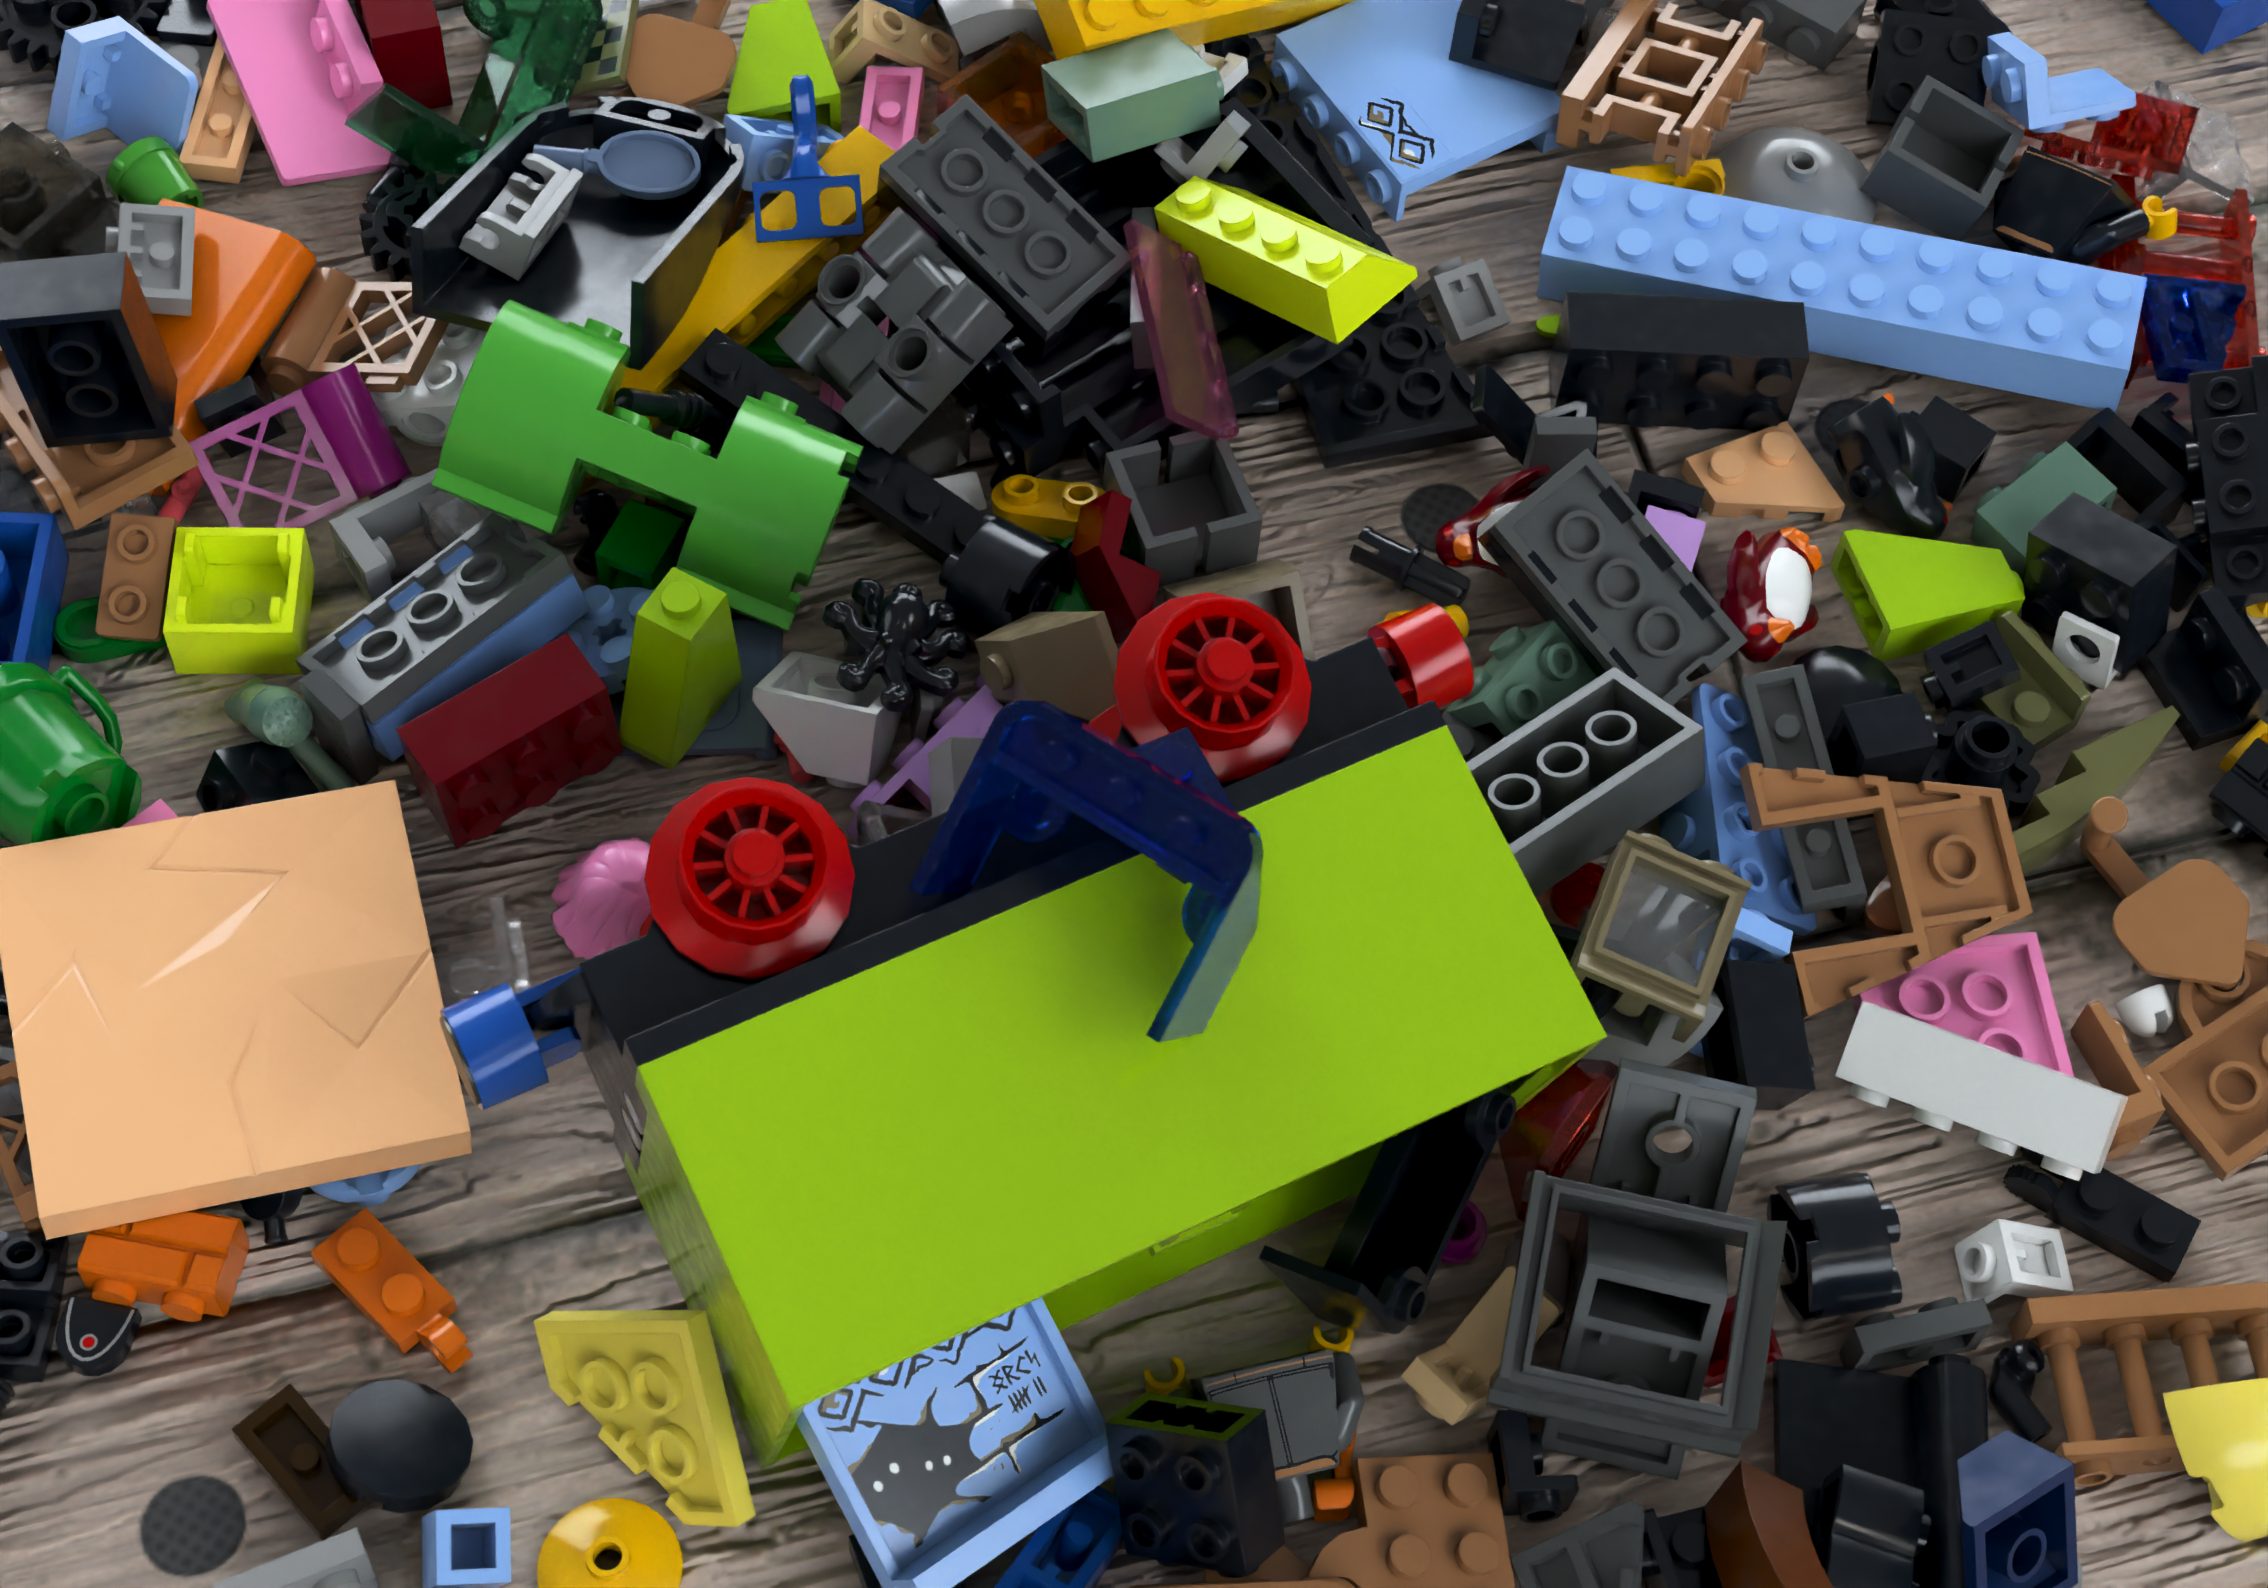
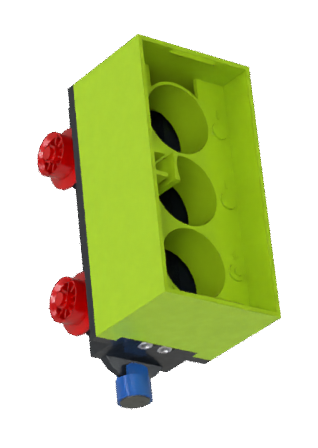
[439,592,1607,1470]

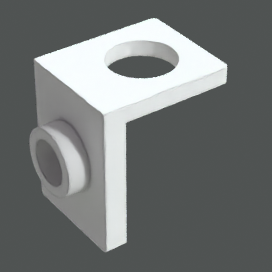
[2051,611,2120,690]

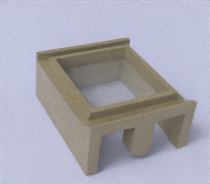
[1570,830,1752,1043]

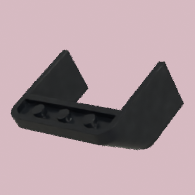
[1259,1083,1516,1334]

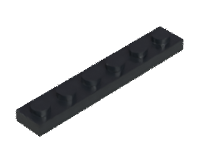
[677,328,986,565]

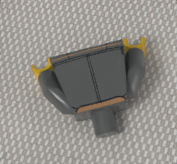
[1144,1324,1365,1523]

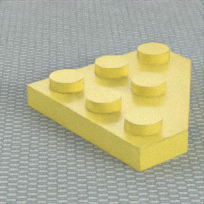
[533,1310,756,1527]

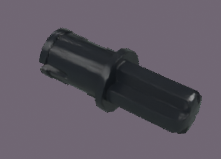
[1349,525,1471,607]

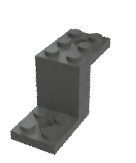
[1540,1057,1757,1480]

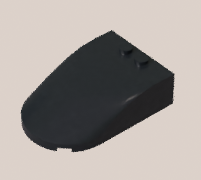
[411,96,744,371]

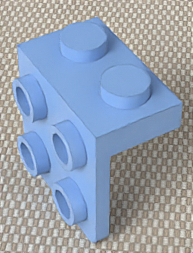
[46,16,198,156]
[1982,32,2136,133]

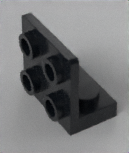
[1448,0,1586,91]

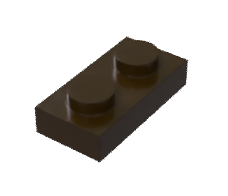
[231,1384,373,1541]

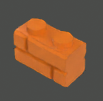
[77,1210,250,1322]

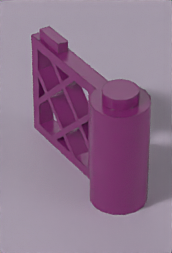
[189,363,412,528]

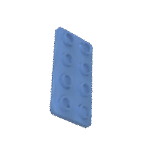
[1658,683,1817,936]

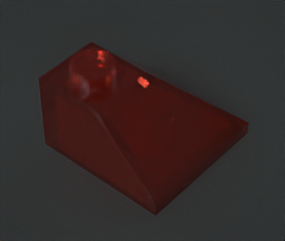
[1497,1059,1618,1222]

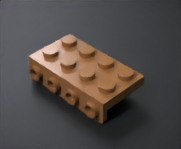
[0,347,199,531]

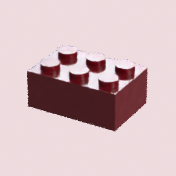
[396,633,623,849]

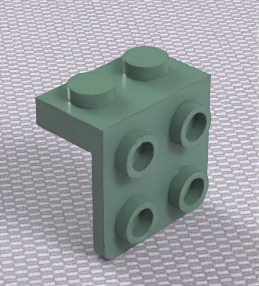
[1442,620,1597,737]

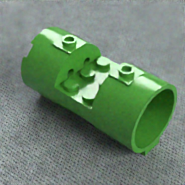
[431,300,864,633]

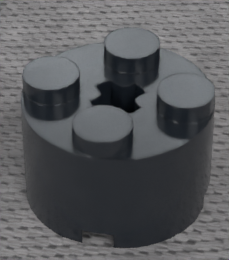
[939,513,1076,641]
[1767,1172,1902,1322]

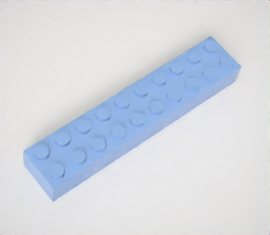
[1537,166,2147,413]

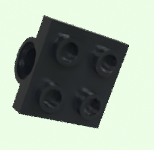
[1865,9,1996,126]

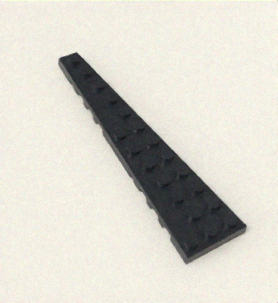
[1204,34,1494,469]

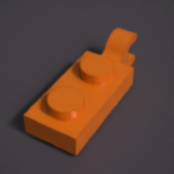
[310,1208,473,1374]

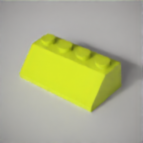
[1154,176,1418,345]

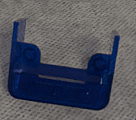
[909,700,1263,1043]

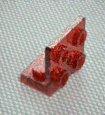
[2024,92,2199,180]

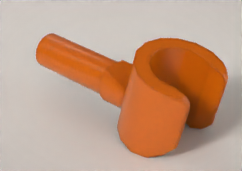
[1311,1430,1356,1522]

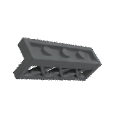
[1740,664,1867,924]

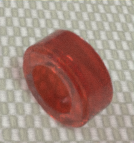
[1550,862,1605,927]

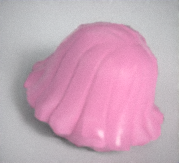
[550,837,651,960]

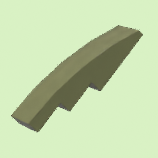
[2013,705,2180,875]

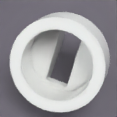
[2115,984,2175,1038]

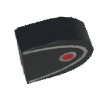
[55,1295,142,1376]

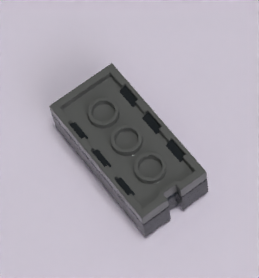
[876,94,1133,360]
[1477,448,1748,706]

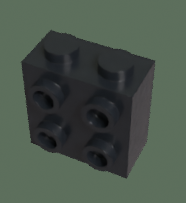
[1105,1392,1286,1578]

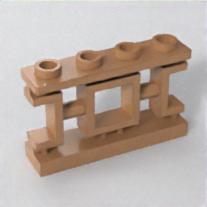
[1555,0,1768,177]

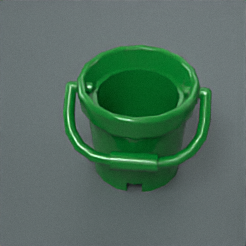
[0,662,142,849]

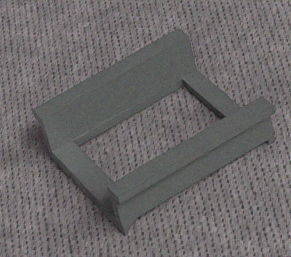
[1486,1170,1787,1458]

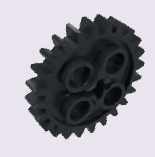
[0,0,170,77]

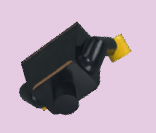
[1993,145,2178,266]

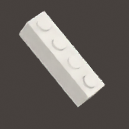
[1835,1001,2129,1181]

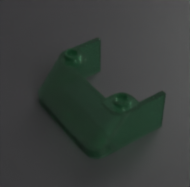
[345,0,603,176]

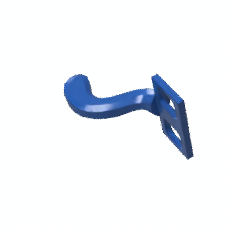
[752,75,864,243]

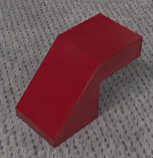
[1070,489,1161,644]

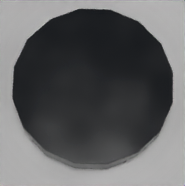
[324,1379,473,1513]

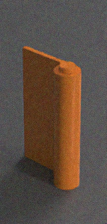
[139,198,317,500]

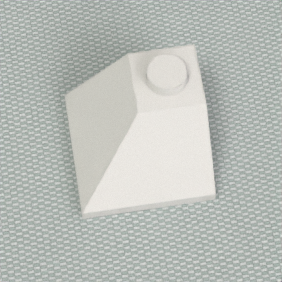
[752,651,911,788]

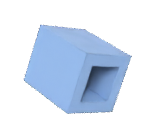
[421,1507,511,1588]

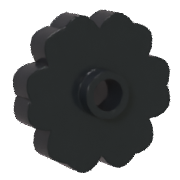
[1920,710,2041,816]

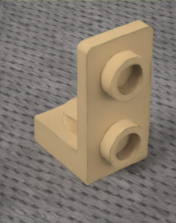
[828,0,959,86]

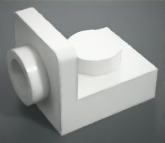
[1955,1219,2074,1304]

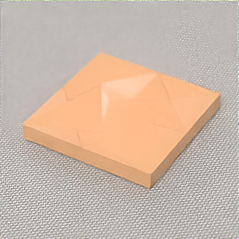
[0,780,472,1240]

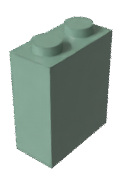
[1041,28,1224,163]

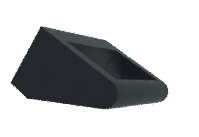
[2067,407,2193,526]

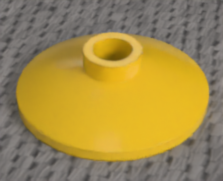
[537,1498,683,1588]

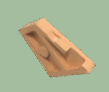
[1681,421,1845,522]

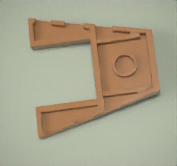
[1739,763,2033,1020]

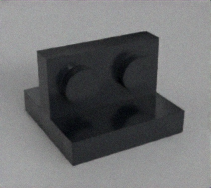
[2136,586,2268,751]

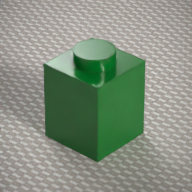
[595,498,686,590]

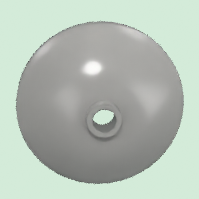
[1716,127,1877,224]

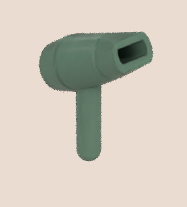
[224,677,355,791]

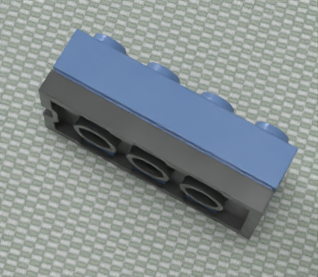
[295,512,590,761]

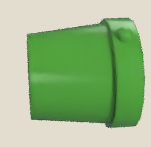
[105,136,204,209]

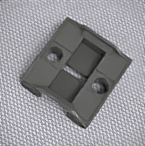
[774,206,1014,455]

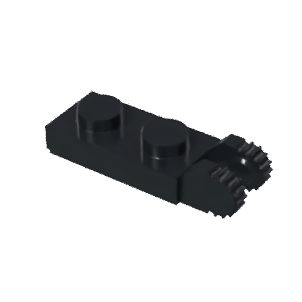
[2003,1146,2201,1283]

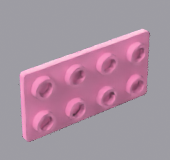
[206,0,391,187]

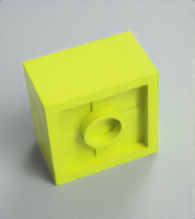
[163,527,315,674]

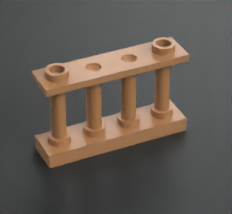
[2008,1282,2268,1487]

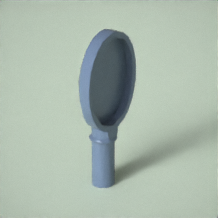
[533,130,701,200]

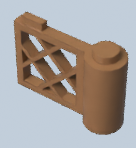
[261,267,449,396]

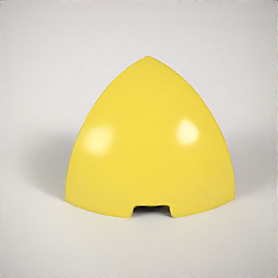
[2162,1378,2268,1542]

